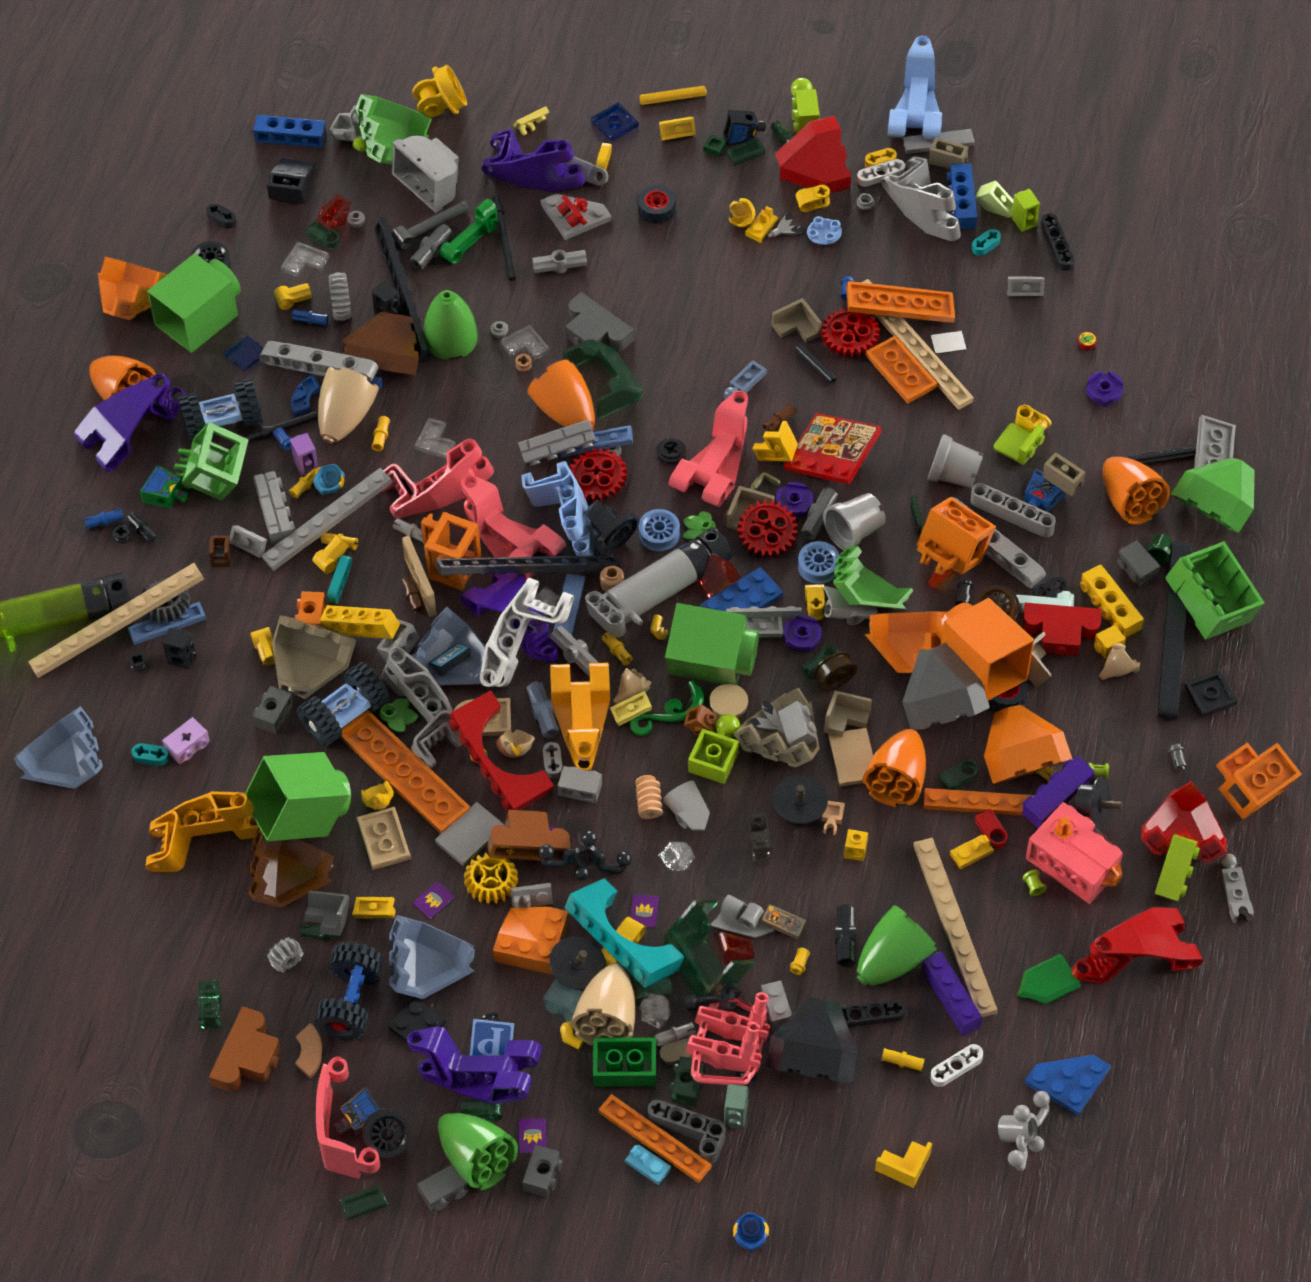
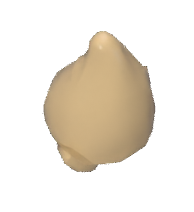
[1099,643,1140,680]
[614,668,651,704]

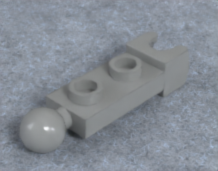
[1221,853,1254,923]

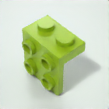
[993,423,1045,465]

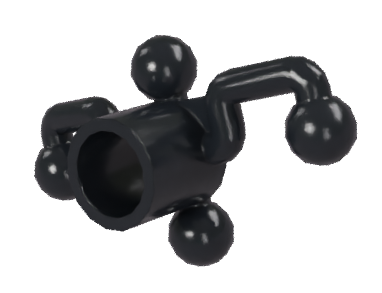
[539,830,632,881]

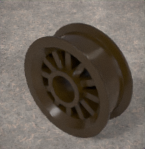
[975,585,1020,621]
[813,652,858,691]

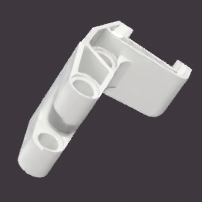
[480,578,574,687]

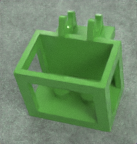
[174,422,248,501]

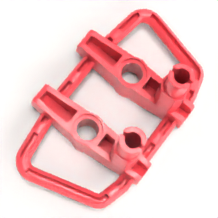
[686,992,770,1086]

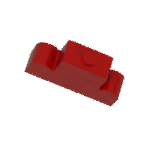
[1022,602,1102,656]

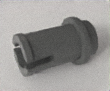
[1169,744,1187,771]

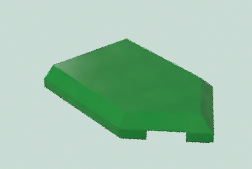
[1017,954,1081,1005]

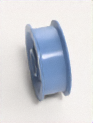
[639,509,680,551]
[798,541,839,584]

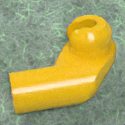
[650,614,668,640]
[560,1021,583,1050]

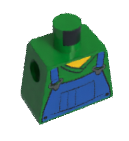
[140,465,188,508]

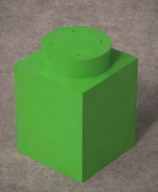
[147,253,241,353]
[665,603,759,685]
[245,752,351,841]

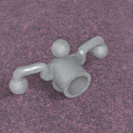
[998,1091,1050,1171]

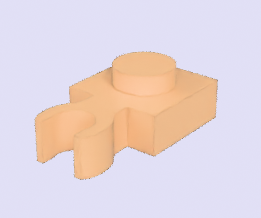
[822,801,845,835]

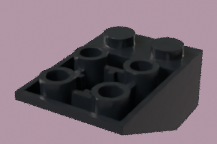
[267,158,315,204]

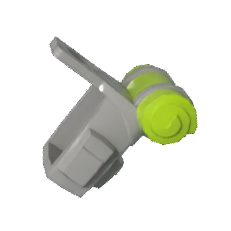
[329,105,368,152]

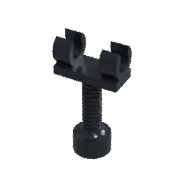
[685,983,741,1011]

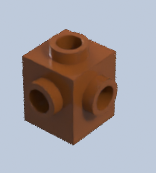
[684,704,718,736]

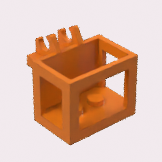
[917,497,996,576]
[421,512,481,591]
[1216,742,1302,820]

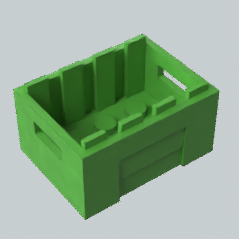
[1165,541,1265,640]

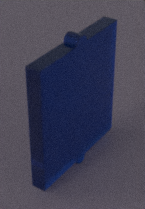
[224,335,263,371]

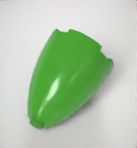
[424,290,478,360]
[856,905,937,986]
[438,1113,518,1190]

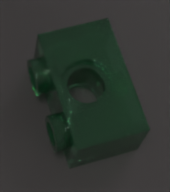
[198,980,222,1029]
[669,1056,705,1107]

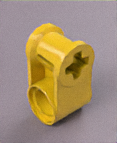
[795,185,830,212]
[1015,405,1051,432]
[805,584,825,621]

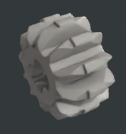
[267,937,304,972]

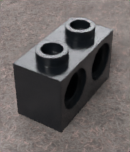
[371,280,402,315]
[162,627,197,669]

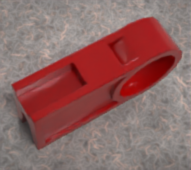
[974,809,1008,849]

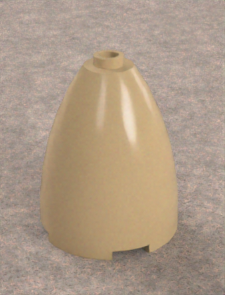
[318,367,379,444]
[571,963,635,1046]

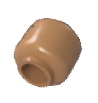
[600,566,624,592]

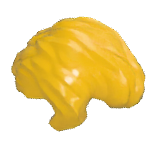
[729,198,755,227]
[361,781,394,810]

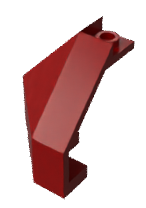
[775,116,851,193]
[1141,781,1227,863]

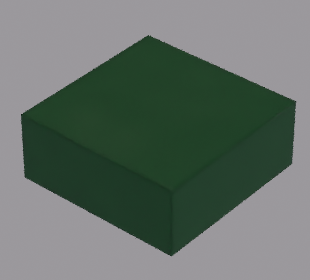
[703,135,726,156]

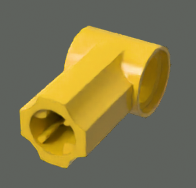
[274,283,312,310]
[312,535,349,574]
[250,627,275,666]

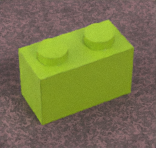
[1011,189,1040,232]

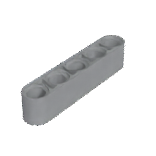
[970,483,1056,538]

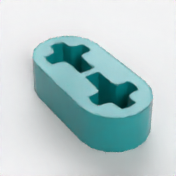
[972,229,1001,256]
[131,743,169,766]

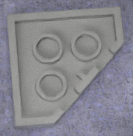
[541,194,612,240]

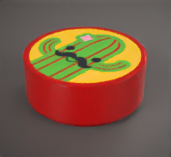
[1078,332,1097,350]

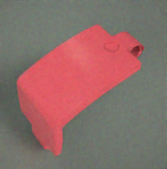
[316,1057,380,1179]

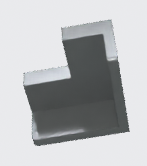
[305,891,349,936]

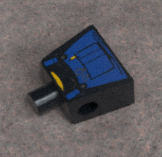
[723,110,766,145]

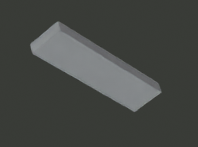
[903,129,975,154]

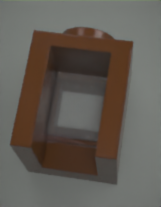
[209,535,231,567]

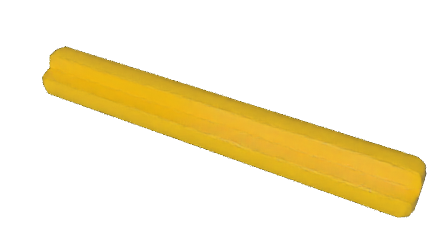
[639,86,707,105]

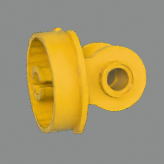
[413,65,467,118]

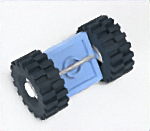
[178,378,263,441]
[296,662,389,747]

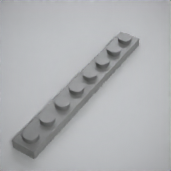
[261,468,392,571]

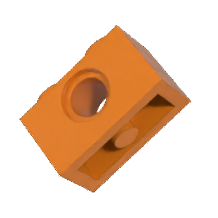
[295,591,326,627]

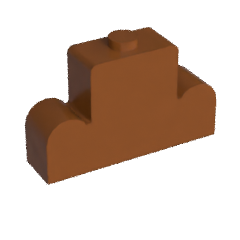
[488,810,571,861]
[209,1006,281,1092]

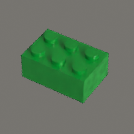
[593,1038,656,1087]

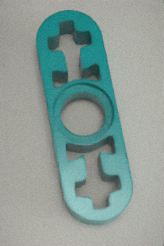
[327,555,352,604]

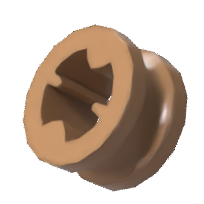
[515,354,532,372]

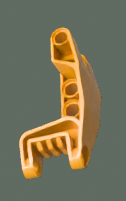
[550,662,610,771]
[145,791,259,872]

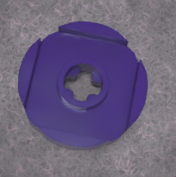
[1086,371,1123,407]
[776,482,813,517]
[783,615,822,652]

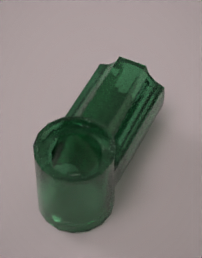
[802,645,838,680]
[631,977,673,1006]
[461,1100,503,1122]

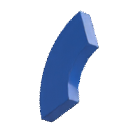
[291,375,321,417]

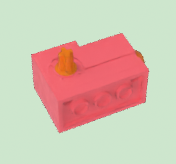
[1026,802,1123,904]

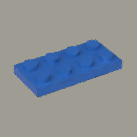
[700,567,783,611]

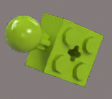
[791,78,820,133]
[688,714,740,784]

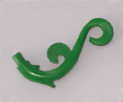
[630,680,704,737]

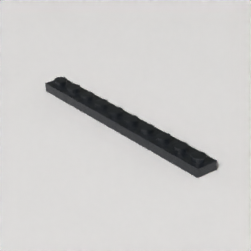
[375,217,430,362]
[435,555,621,576]

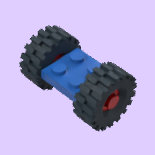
[313,942,384,1041]

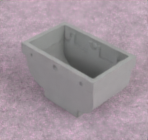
[392,136,459,213]

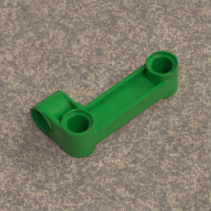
[439,199,498,264]

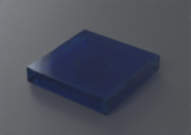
[591,102,639,142]

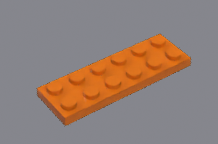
[846,281,955,323]

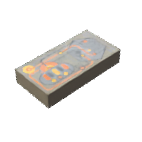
[761,904,806,940]

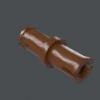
[762,403,797,432]
[401,576,425,613]

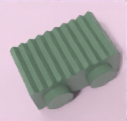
[724,1084,748,1128]

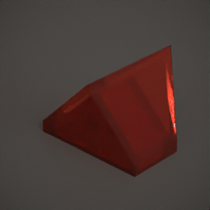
[316,193,352,230]
[700,553,741,598]
[715,930,755,965]

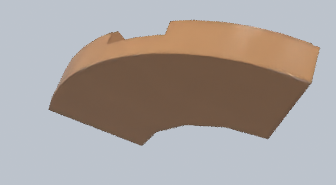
[295,1023,322,1079]

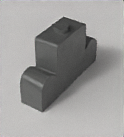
[566,292,634,356]

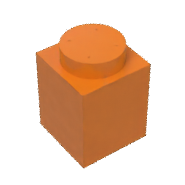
[937,598,1034,701]

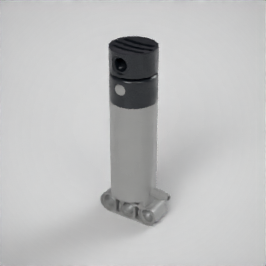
[585,528,732,637]

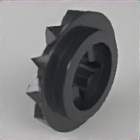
[657,438,686,464]

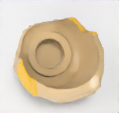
[496,729,535,758]

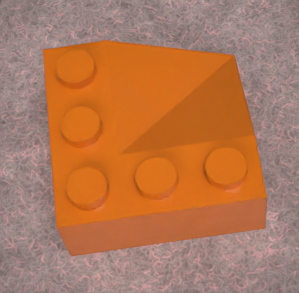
[493,907,569,975]

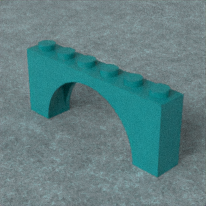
[565,879,684,988]

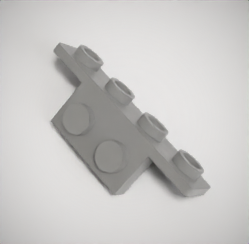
[726,606,802,637]

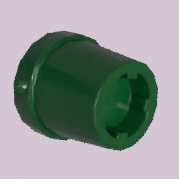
[1147,534,1172,565]

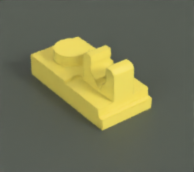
[513,106,549,136]
[610,691,653,726]

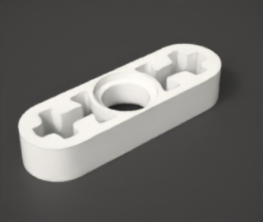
[857,159,905,187]
[930,1044,983,1087]

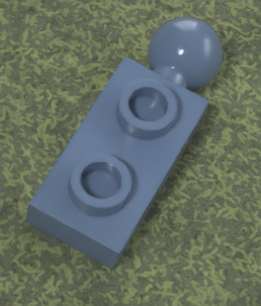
[723,360,767,401]

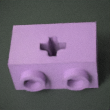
[162,717,210,765]

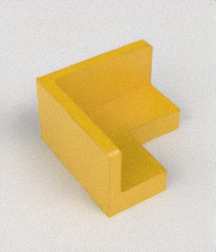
[752,421,798,461]
[875,1141,932,1188]

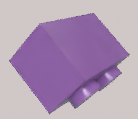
[290,433,318,477]

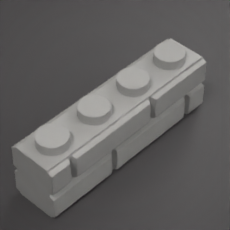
[518,419,596,466]
[253,471,295,545]

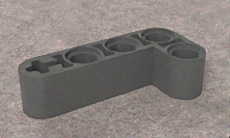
[647,1100,726,1164]

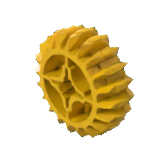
[464,852,518,905]

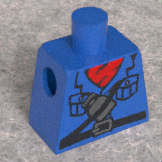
[1024,469,1066,512]

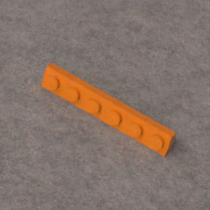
[924,788,1035,816]
[599,1094,712,1183]

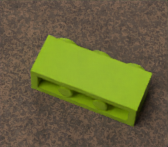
[1155,834,1200,901]

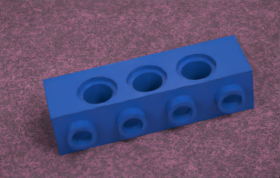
[253,115,327,148]
[947,164,977,229]

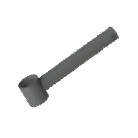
[391,201,469,249]

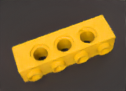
[1080,564,1144,638]
[319,605,400,639]

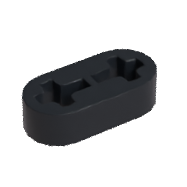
[206,203,237,228]
[1031,577,1068,598]

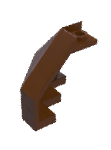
[340,312,419,375]
[248,827,335,908]

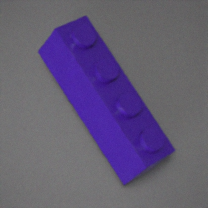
[1022,756,1095,828]
[922,951,982,1036]

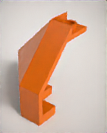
[98,256,168,320]
[865,611,949,673]
[984,705,1073,784]

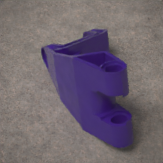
[481,129,586,192]
[74,374,187,472]
[460,573,559,663]
[407,1027,542,1104]

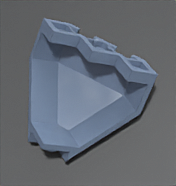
[411,607,485,685]
[14,706,103,789]
[389,915,475,999]

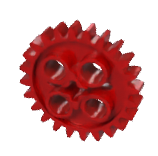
[821,308,880,358]
[569,448,628,503]
[737,499,798,559]

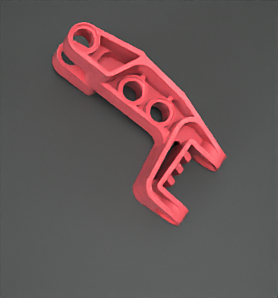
[668,391,748,507]
[381,439,494,518]
[461,476,566,581]

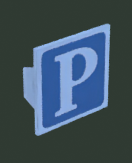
[470,1019,514,1056]

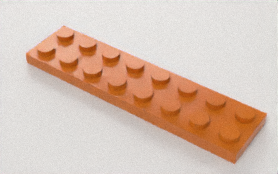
[340,710,471,834]

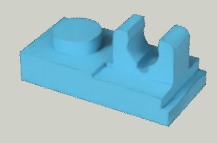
[625,1145,671,1185]

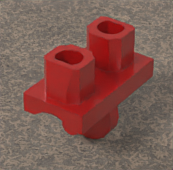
[557,195,588,228]

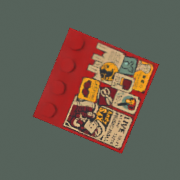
[783,413,882,485]

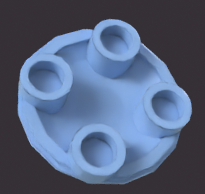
[807,216,842,245]

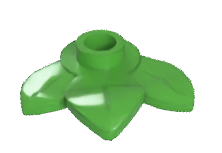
[683,511,716,540]
[380,698,418,732]

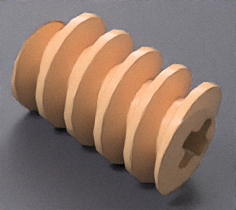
[635,775,663,819]

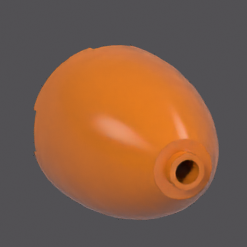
[89,356,156,400]
[528,360,595,429]
[1103,457,1170,525]
[862,729,926,807]

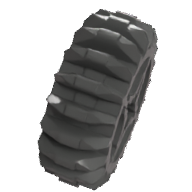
[140,578,191,625]

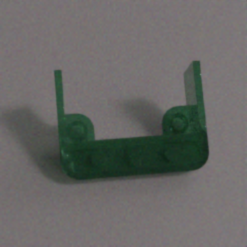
[563,339,643,419]
[663,900,756,998]

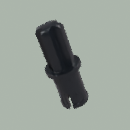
[127,512,157,543]

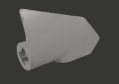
[823,586,878,625]
[663,780,710,831]
[711,895,774,938]

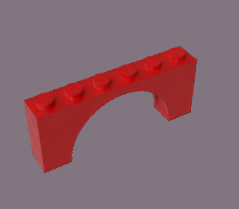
[449,690,554,811]

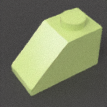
[975,181,1013,218]

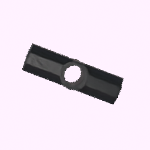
[835,904,856,967]

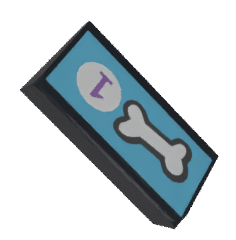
[429,643,471,676]

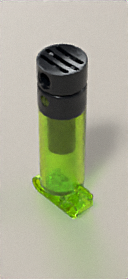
[0,572,131,652]

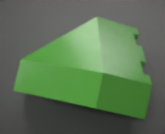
[355,94,432,164]
[1171,458,1255,533]
[834,546,914,609]

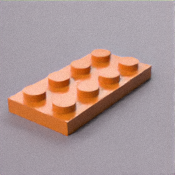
[865,336,938,404]

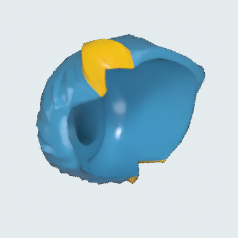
[313,464,345,495]

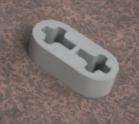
[543,742,563,779]

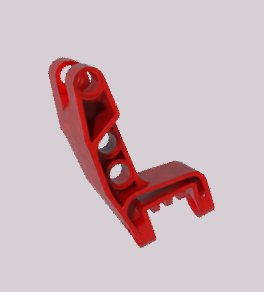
[1071,907,1203,984]

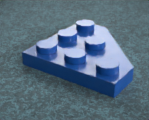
[1025,1055,1111,1116]

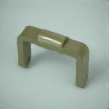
[750,473,781,490]

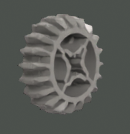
[329,272,352,321]

